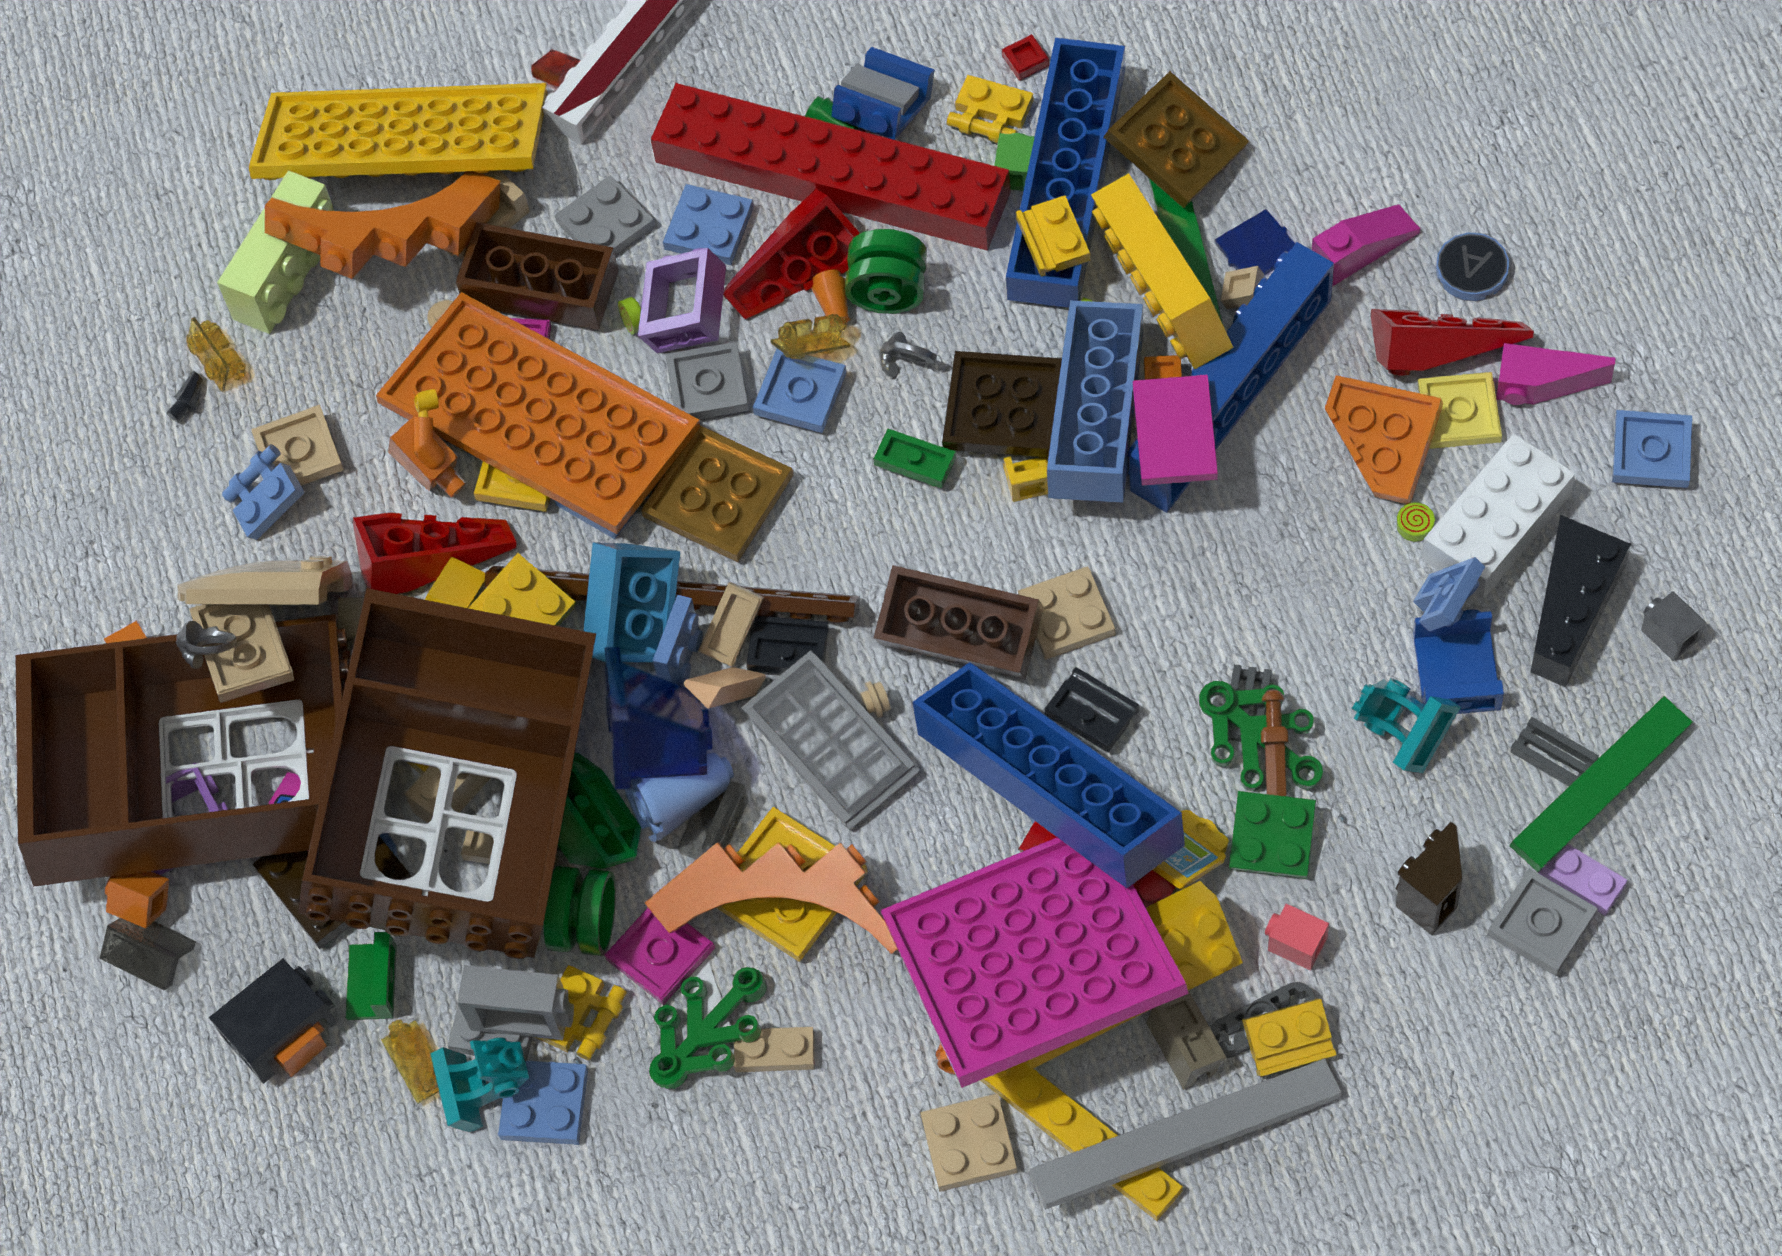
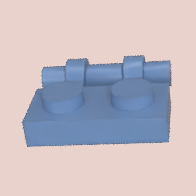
[222,444,305,540]

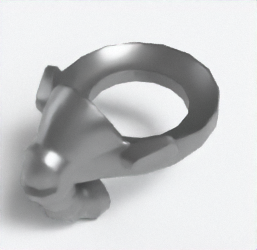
[879,332,937,377]
[176,621,236,669]

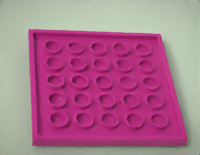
[881,837,1189,1088]

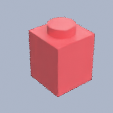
[1265,903,1329,971]

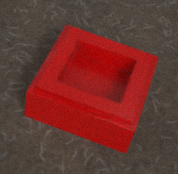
[1002,34,1050,81]

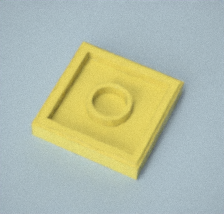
[1417,372,1502,449]

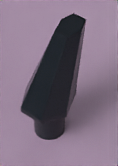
[166,370,203,422]

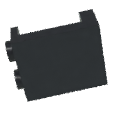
[208,958,337,1084]

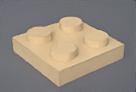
[251,405,344,486]
[1018,566,1116,660]
[920,1093,1018,1192]

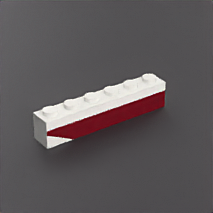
[542,0,699,145]

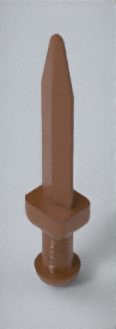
[1261,689,1288,796]

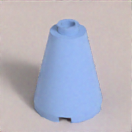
[622,752,734,842]

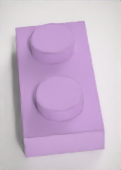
[1539,844,1628,916]

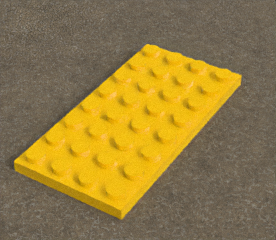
[249,83,548,181]

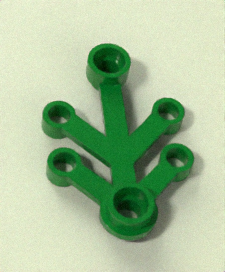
[1199,681,1323,791]
[649,967,767,1089]

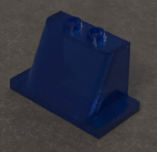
[604,647,713,790]

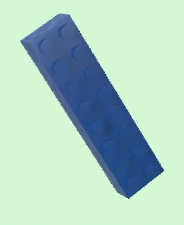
[1006,38,1126,308]
[1128,242,1334,513]
[912,662,1185,888]

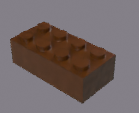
[456,222,619,330]
[873,565,1044,680]

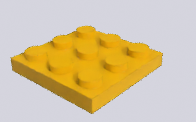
[717,807,868,962]

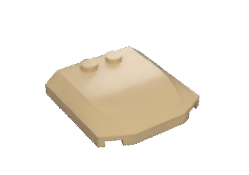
[177,556,352,605]

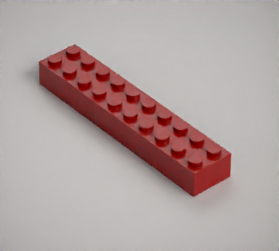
[651,83,1011,251]

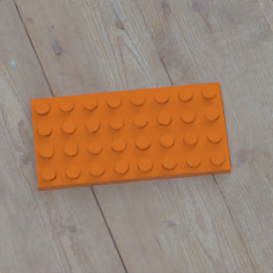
[376,292,700,534]

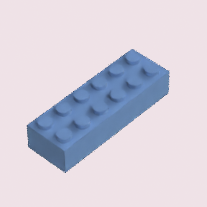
[1047,300,1144,503]

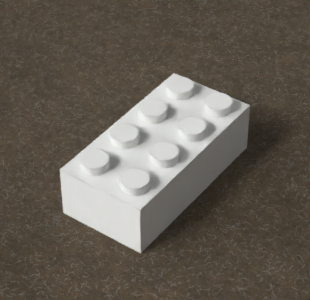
[1421,433,1576,600]

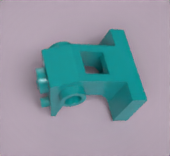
[1352,678,1461,773]
[430,1037,529,1133]

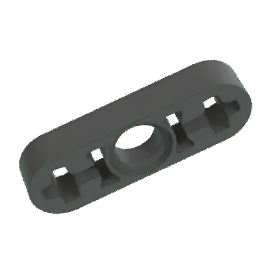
[1210,982,1315,1058]

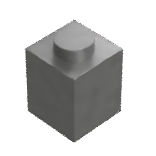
[1641,591,1706,661]

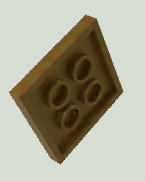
[1103,71,1249,208]
[641,425,793,562]

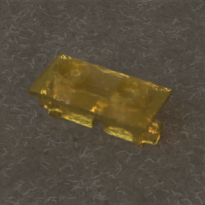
[770,314,850,359]
[186,317,246,392]
[381,1019,439,1104]

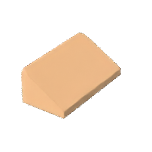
[684,667,766,709]

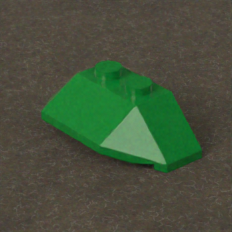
[558,752,641,869]

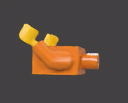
[388,389,467,498]

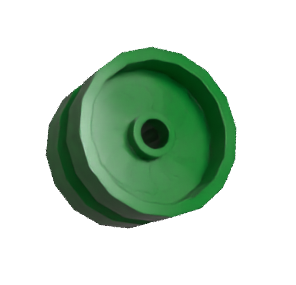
[845,229,927,314]
[544,866,616,956]

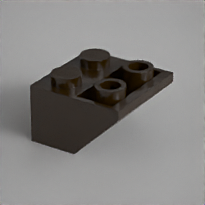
[1395,822,1462,935]

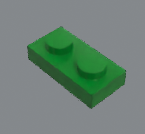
[873,429,956,489]

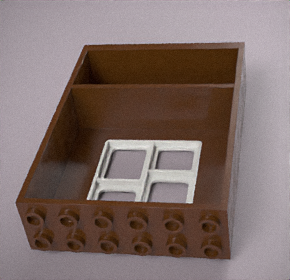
[298,588,596,959]
[15,614,351,887]

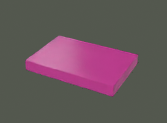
[1133,375,1218,486]

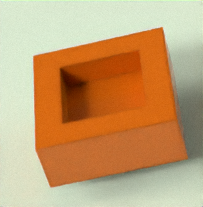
[1144,355,1182,380]

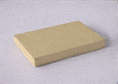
[189,604,294,703]

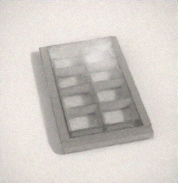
[741,650,920,831]

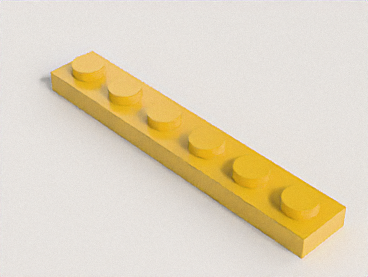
[980,1062,1183,1221]

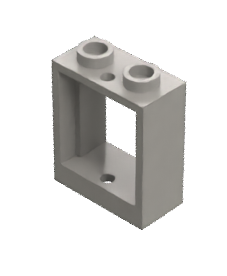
[457,965,574,1040]

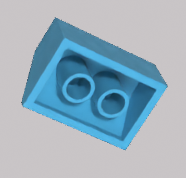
[584,542,680,662]

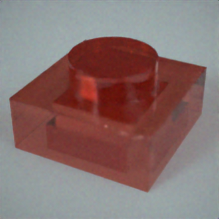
[531,49,580,87]

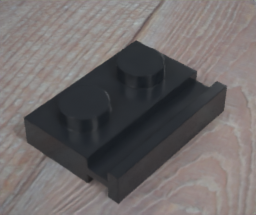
[746,616,830,677]
[1045,667,1139,753]

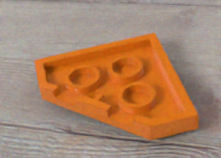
[1325,375,1443,504]

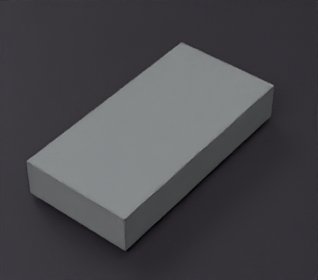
[840,64,919,115]

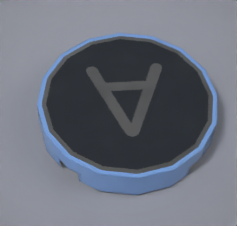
[1436,232,1509,301]

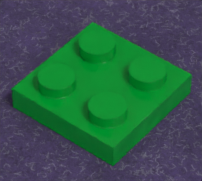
[1229,791,1316,879]

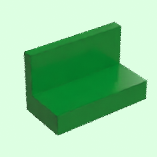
[345,932,397,1020]

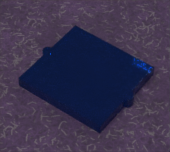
[1214,209,1295,275]

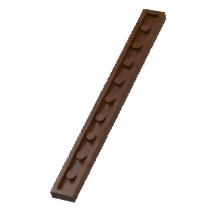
[485,566,860,622]

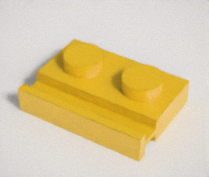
[1016,195,1091,277]
[1242,998,1337,1077]

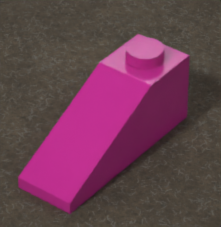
[1312,204,1421,287]
[1496,343,1616,405]

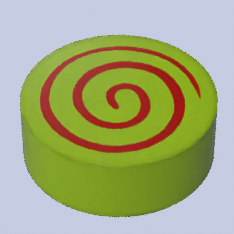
[618,297,641,335]
[1396,502,1435,542]

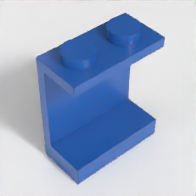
[831,47,935,140]
[1413,609,1504,714]

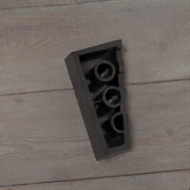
[1530,514,1631,687]

